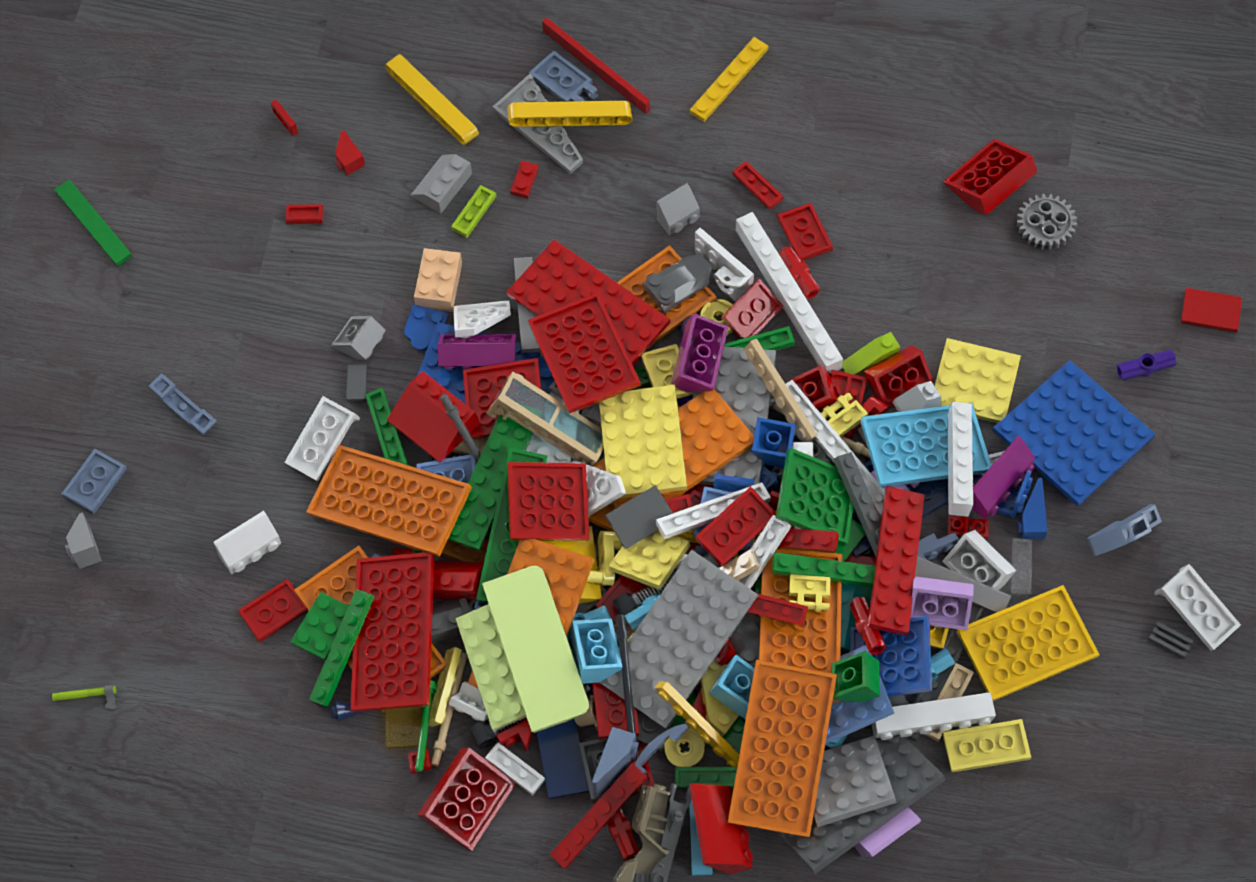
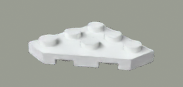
[453,301,511,338]
[572,461,626,517]

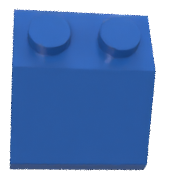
[752,417,796,468]

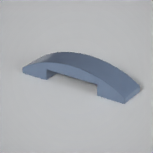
[148,373,217,435]
[635,724,689,774]

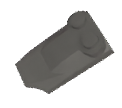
[642,253,713,314]
[729,613,760,668]
[579,735,613,802]

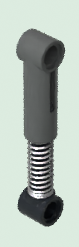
[613,554,735,619]
[469,683,593,749]

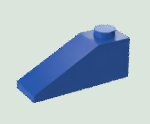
[1017,478,1047,540]

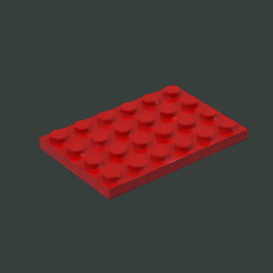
[528,293,641,414]

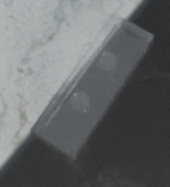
[1011,538,1032,597]

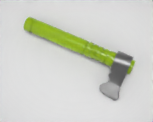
[52,684,117,709]

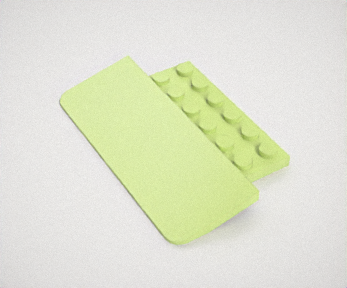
[456,566,589,733]

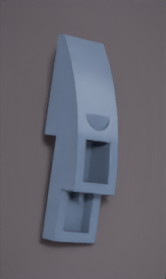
[1087,504,1162,556]
[918,533,958,560]

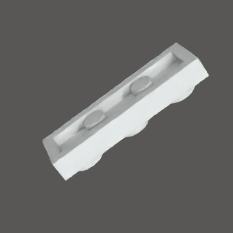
[485,743,545,796]

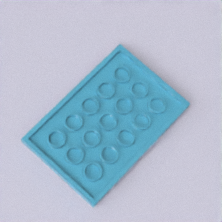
[860,402,992,488]

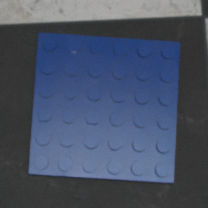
[992,360,1155,507]

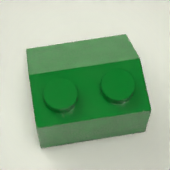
[832,651,880,702]

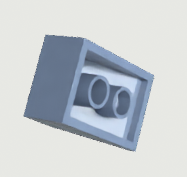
[592,727,639,798]

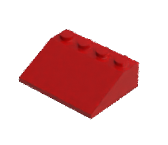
[943,139,1037,215]
[387,371,480,463]
[417,748,516,851]
[689,784,753,875]

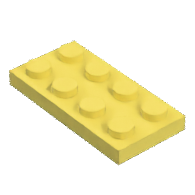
[942,719,1031,773]

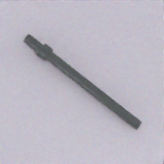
[440,394,481,462]

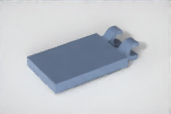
[529,51,598,102]

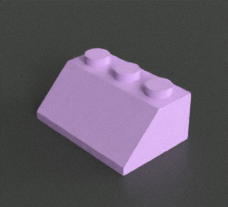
[910,576,973,630]
[854,807,921,857]

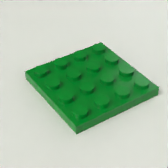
[776,448,853,547]

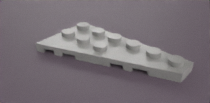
[493,73,583,174]

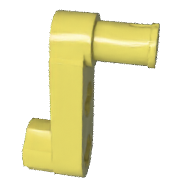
[587,531,622,586]

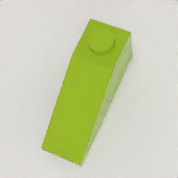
[842,332,900,376]

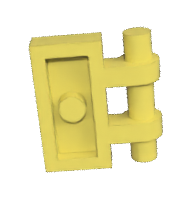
[820,393,868,437]
[789,574,830,612]

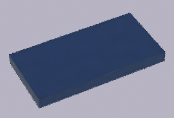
[537,719,589,799]

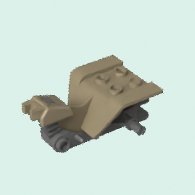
[613,783,691,882]

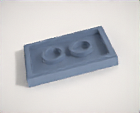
[61,448,127,514]

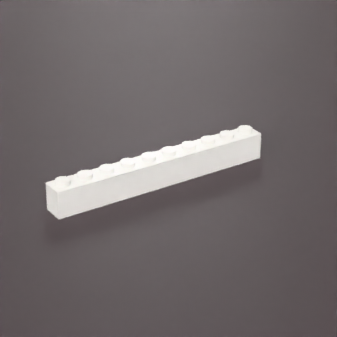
[736,212,843,373]

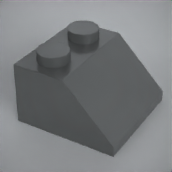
[432,599,464,644]

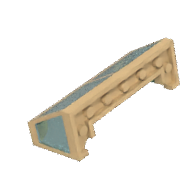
[486,372,604,466]

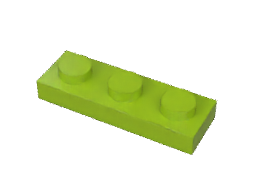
[451,185,496,238]

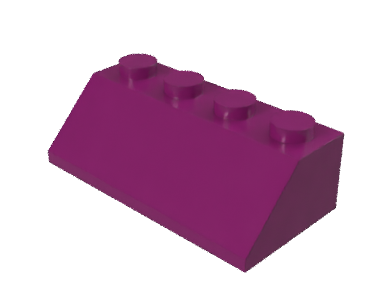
[671,313,729,393]
[438,334,516,369]
[972,436,1035,520]

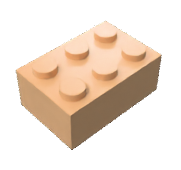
[414,248,462,312]

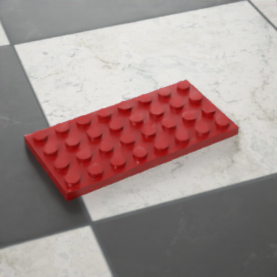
[506,239,671,365]
[350,552,434,712]

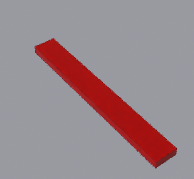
[542,17,650,114]

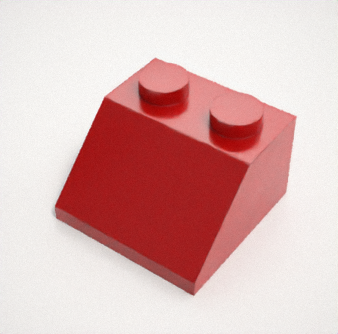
[788,365,838,413]

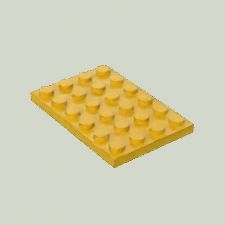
[956,585,1099,701]

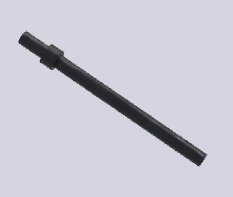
[616,614,636,734]

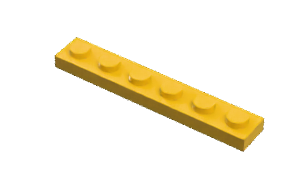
[690,37,768,122]
[654,682,739,767]

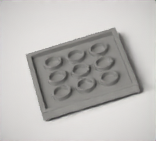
[814,736,897,827]

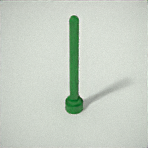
[415,681,437,772]

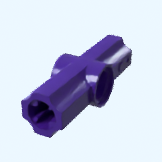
[1116,349,1177,381]

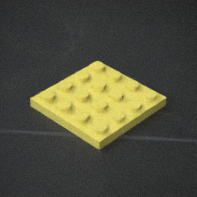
[935,338,1021,423]

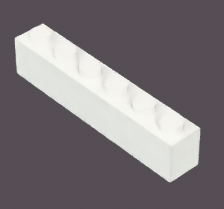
[948,402,973,516]
[871,692,996,740]

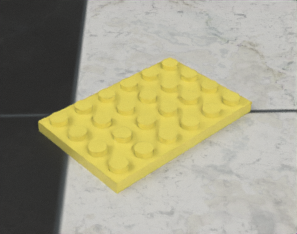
[599,384,687,499]

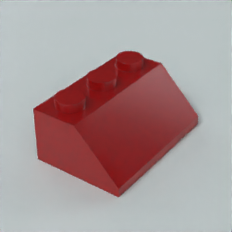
[864,345,934,408]
[433,561,484,600]

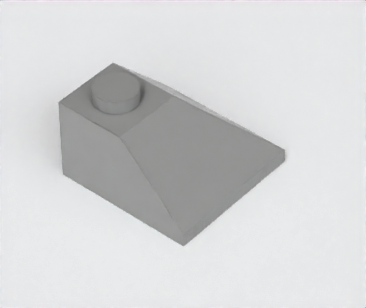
[893,381,941,412]

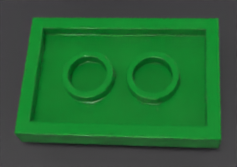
[291,592,348,661]

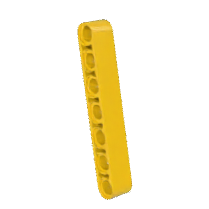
[385,54,479,145]
[507,101,632,127]

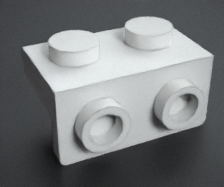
[449,681,488,722]

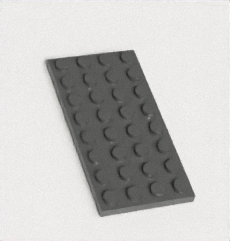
[776,735,945,874]

